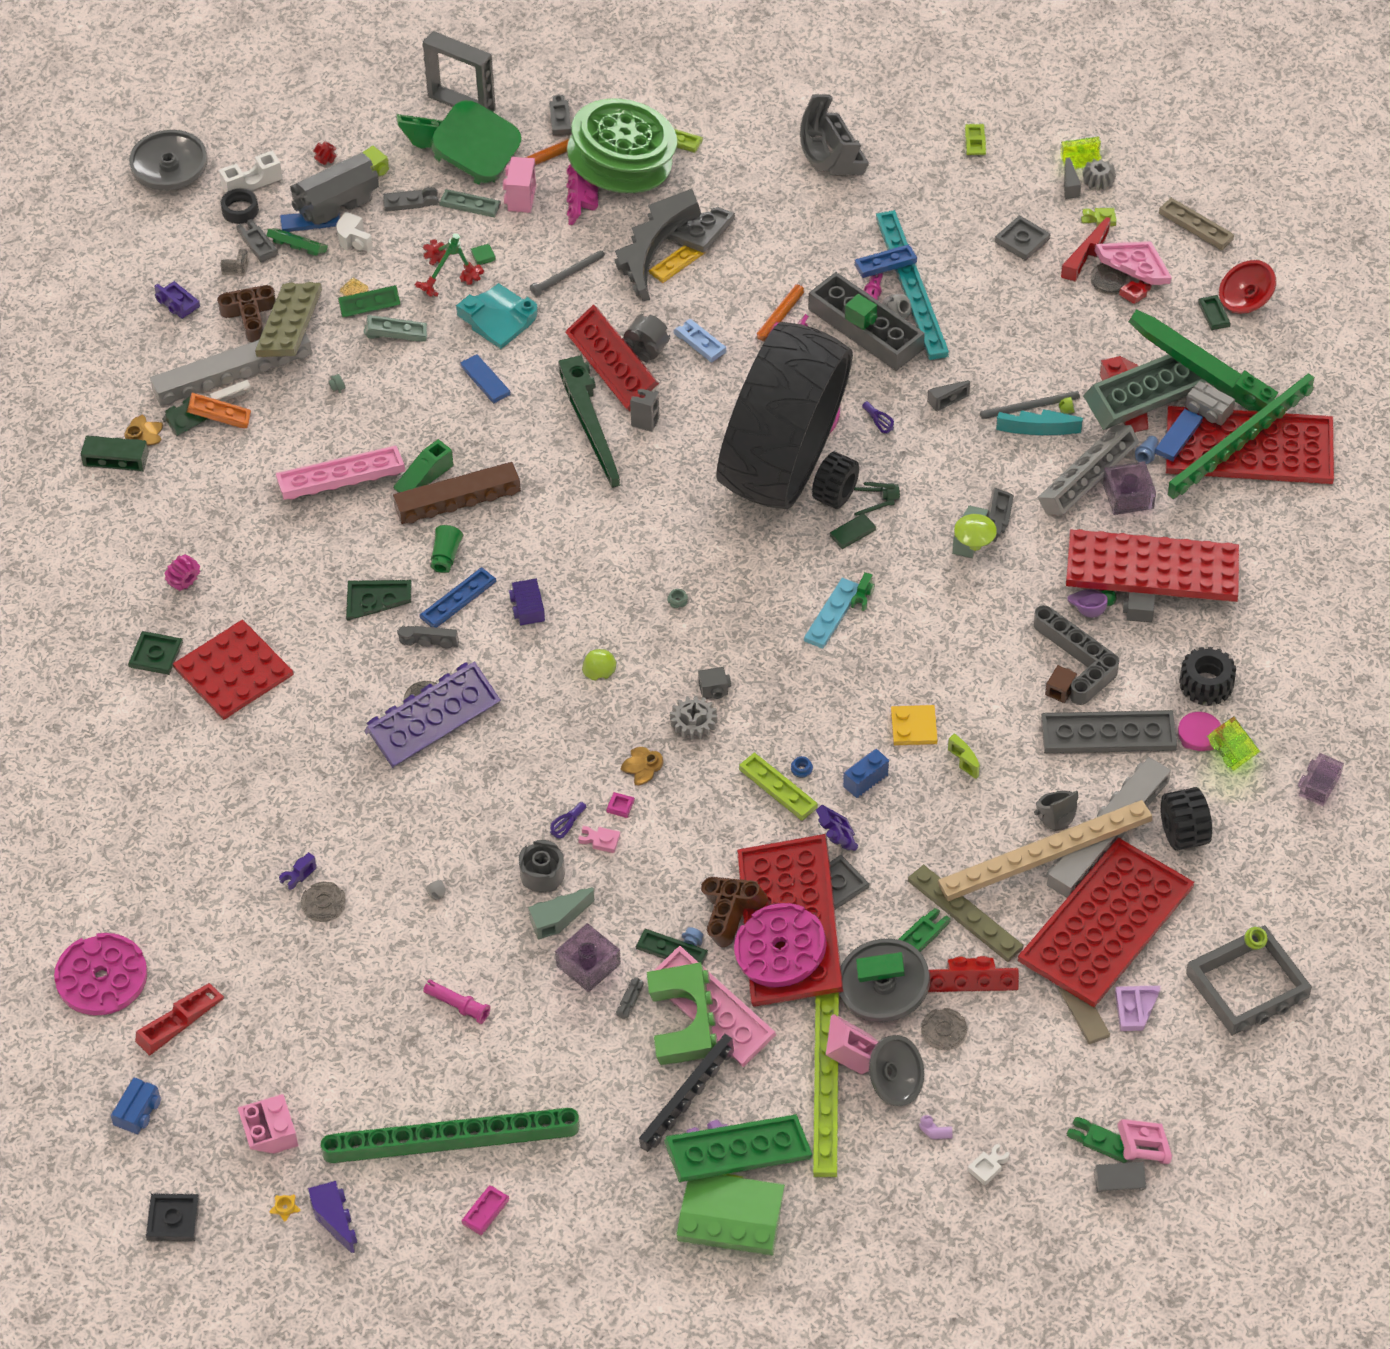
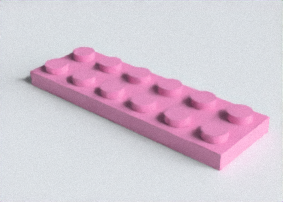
[276,446,406,500]
[654,946,776,1067]

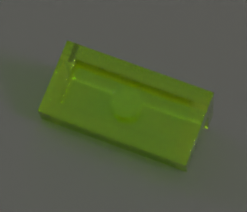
[1060,136,1101,169]

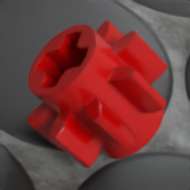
[313,141,337,165]

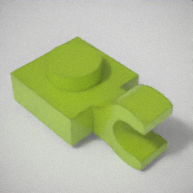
[1081,208,1117,227]

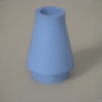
[1135,436,1159,464]

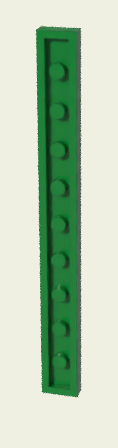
[1167,373,1315,500]

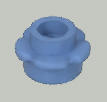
[681,927,704,946]

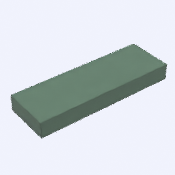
[439,189,501,218]
[366,315,427,342]

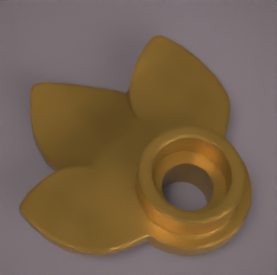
[124,414,163,445]
[620,747,664,786]

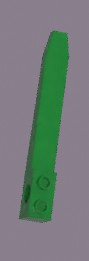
[1128,309,1279,411]

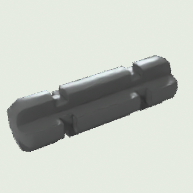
[616,977,644,1019]

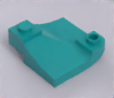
[456,283,538,349]

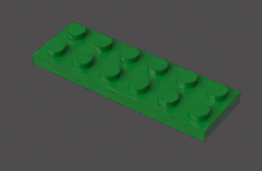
[664,1114,813,1183]

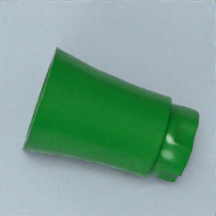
[430,525,464,573]

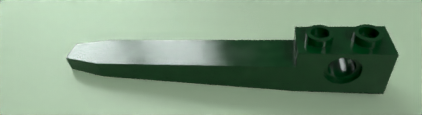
[558,355,620,488]

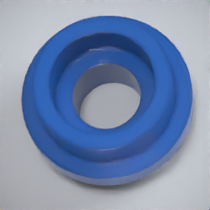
[791,756,813,778]

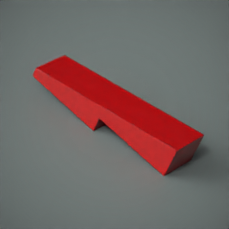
[1061,217,1111,282]
[135,983,224,1056]

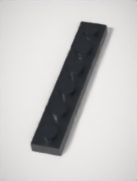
[639,1034,734,1152]

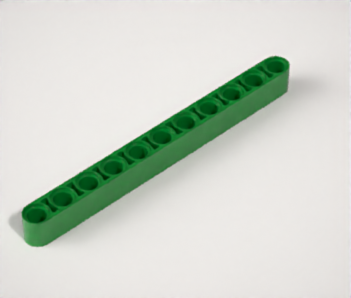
[320,1108,580,1163]

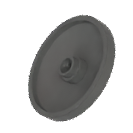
[129,129,208,190]
[839,938,930,1023]

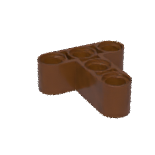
[217,285,276,342]
[701,877,768,948]

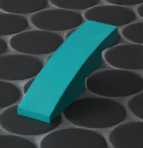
[996,409,1083,436]

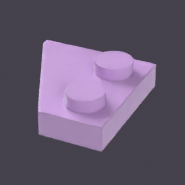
[1115,986,1160,1031]

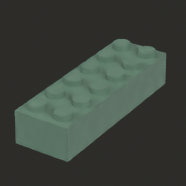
[1083,354,1206,430]

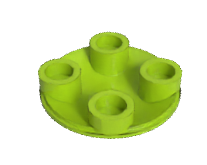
[954,514,997,551]

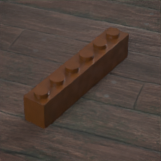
[393,462,521,525]

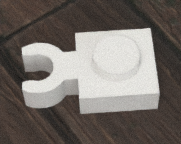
[967,1144,1010,1186]

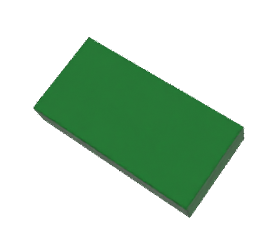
[856,952,905,983]

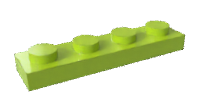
[739,752,818,821]

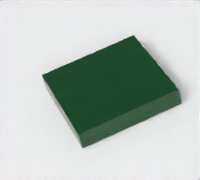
[128,631,183,675]

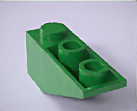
[393,439,454,492]

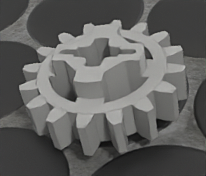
[670,696,717,740]

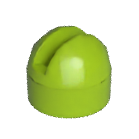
[1059,397,1075,414]

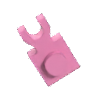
[578,826,620,853]

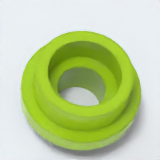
[1244,927,1267,950]

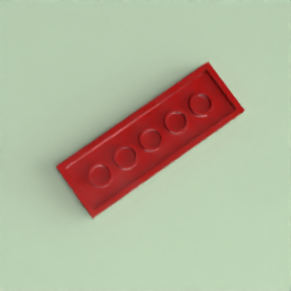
[565,304,659,411]

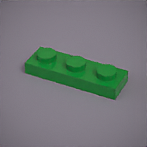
[266,228,328,256]
[337,285,401,317]

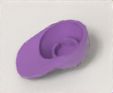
[1067,589,1108,618]

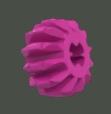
[164,554,201,591]

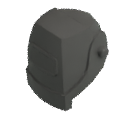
[1034,790,1079,831]

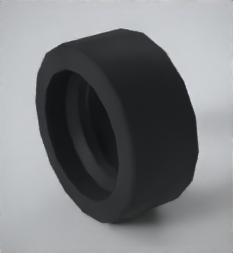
[220,188,259,224]

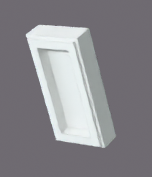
[209,380,250,402]

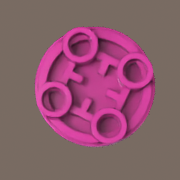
[1178,712,1222,751]

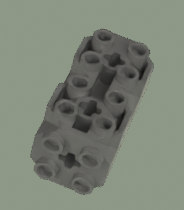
[290,152,379,225]

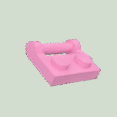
[1117,1119,1172,1164]

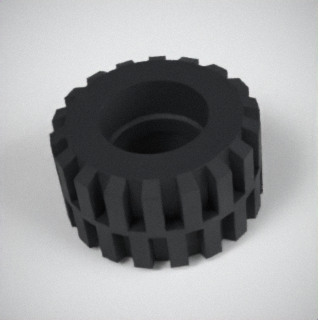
[812,451,859,509]
[1179,647,1236,706]

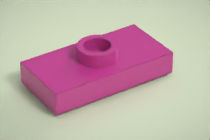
[461,1185,509,1236]

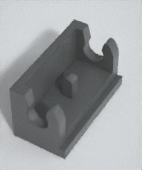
[630,389,660,432]
[1094,1162,1147,1193]

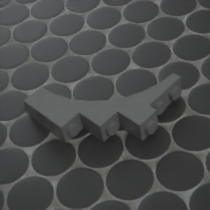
[614,189,702,302]

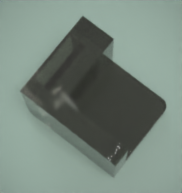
[220,249,249,276]

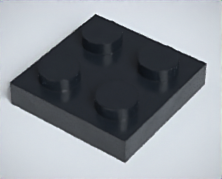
[146,1194,200,1241]

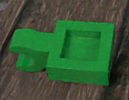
[851,572,875,611]

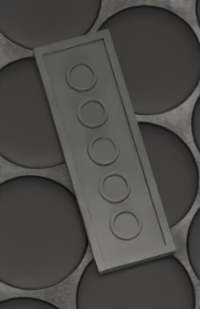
[1041,710,1177,753]

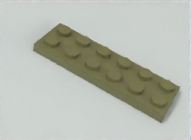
[255,282,322,357]

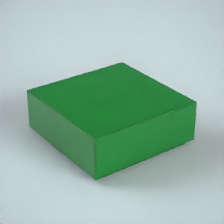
[471,243,496,265]

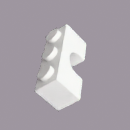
[219,150,283,193]

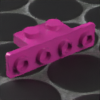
[566,164,598,225]

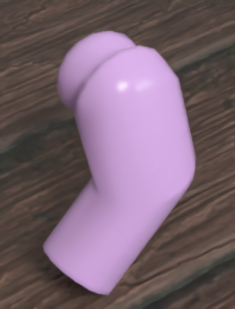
[919,1115,952,1139]

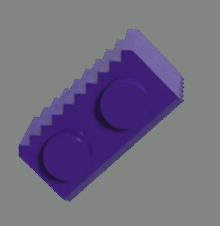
[508,578,545,626]

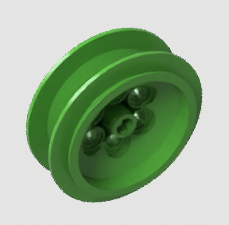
[567,98,677,193]

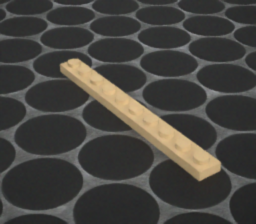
[938,800,1152,901]

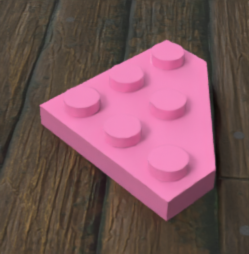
[1095,242,1172,285]

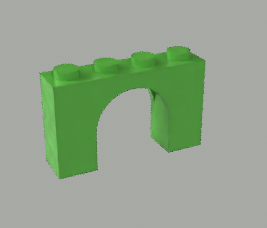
[646,962,718,1065]

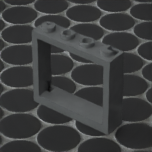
[422,31,496,112]
[1186,925,1312,1036]

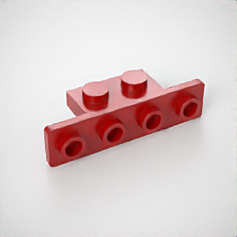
[928,956,1019,992]

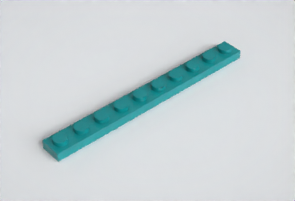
[876,210,949,360]

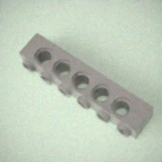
[1037,425,1139,515]

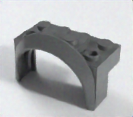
[800,94,869,175]

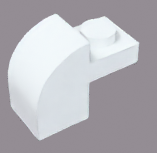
[337,212,372,252]

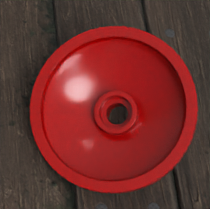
[1219,260,1277,314]

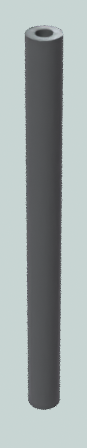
[980,391,1080,419]

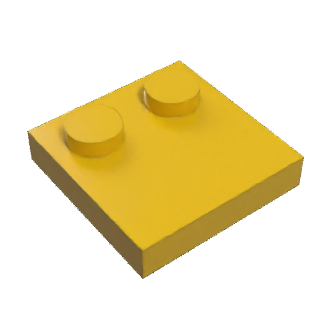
[891,705,938,746]

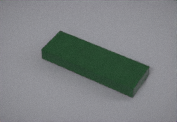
[636,928,708,964]

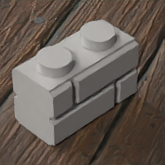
[1186,381,1235,426]

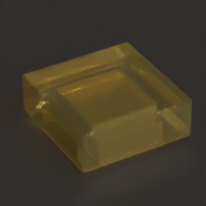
[340,277,368,296]

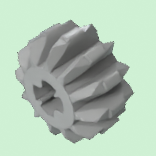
[1082,158,1116,191]

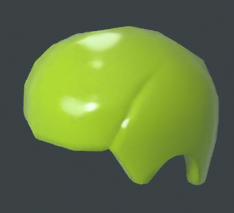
[582,649,617,681]

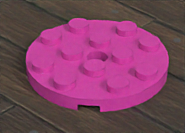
[734,903,826,987]
[54,933,148,1015]

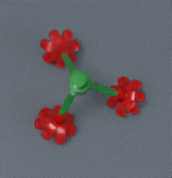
[414,233,485,297]

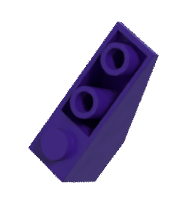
[308,1181,358,1253]

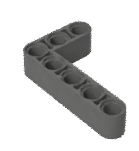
[1033,605,1119,705]

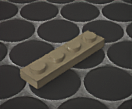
[1159,197,1234,251]

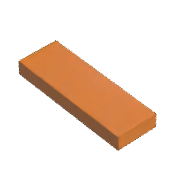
[187,393,251,428]

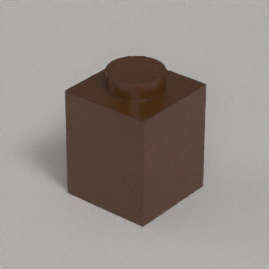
[1045,665,1077,703]

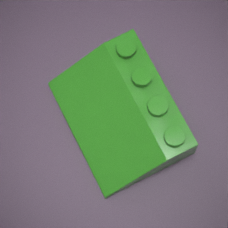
[676,1175,785,1256]

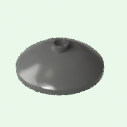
[869,1035,924,1106]

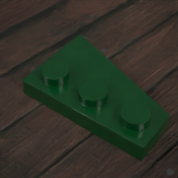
[346,580,412,621]

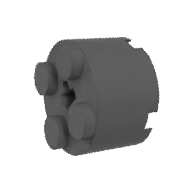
[623,314,670,363]
[519,840,565,892]

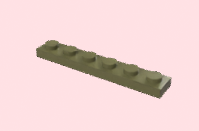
[908,864,1024,962]

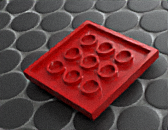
[173,619,294,720]

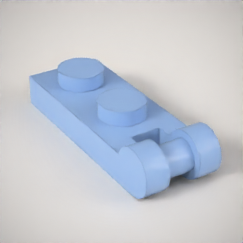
[674,319,726,363]

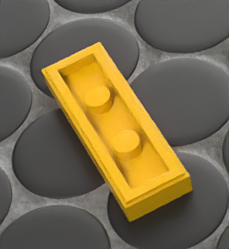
[649,245,705,283]

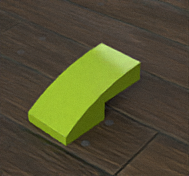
[965,124,986,155]
[948,733,980,779]

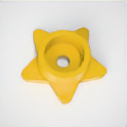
[269,1194,301,1222]

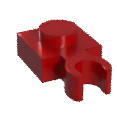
[1119,280,1152,304]

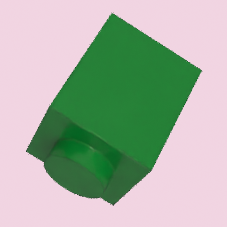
[845,294,877,330]

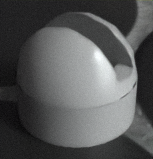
[426,880,446,900]

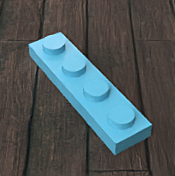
[804,577,859,649]

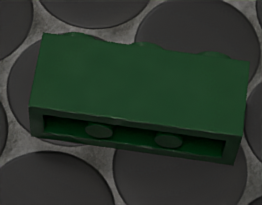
[80,435,149,472]

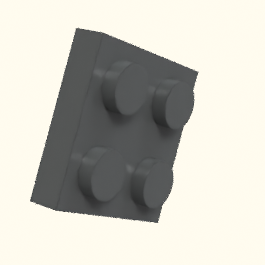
[995,215,1051,261]

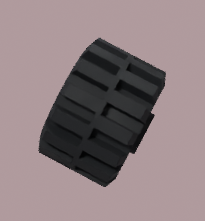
[1160,787,1212,851]

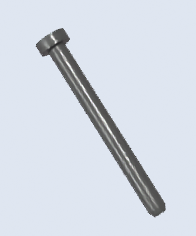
[530,251,605,297]

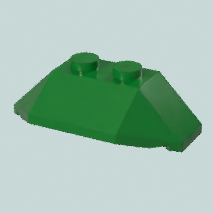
[396,114,443,149]

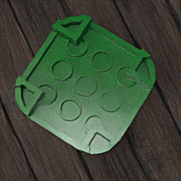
[430,100,522,185]

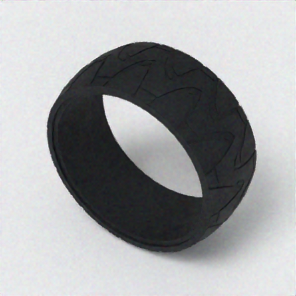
[716,322,853,510]

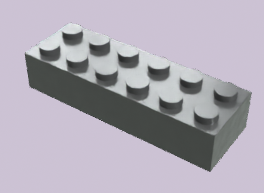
[808,272,925,371]

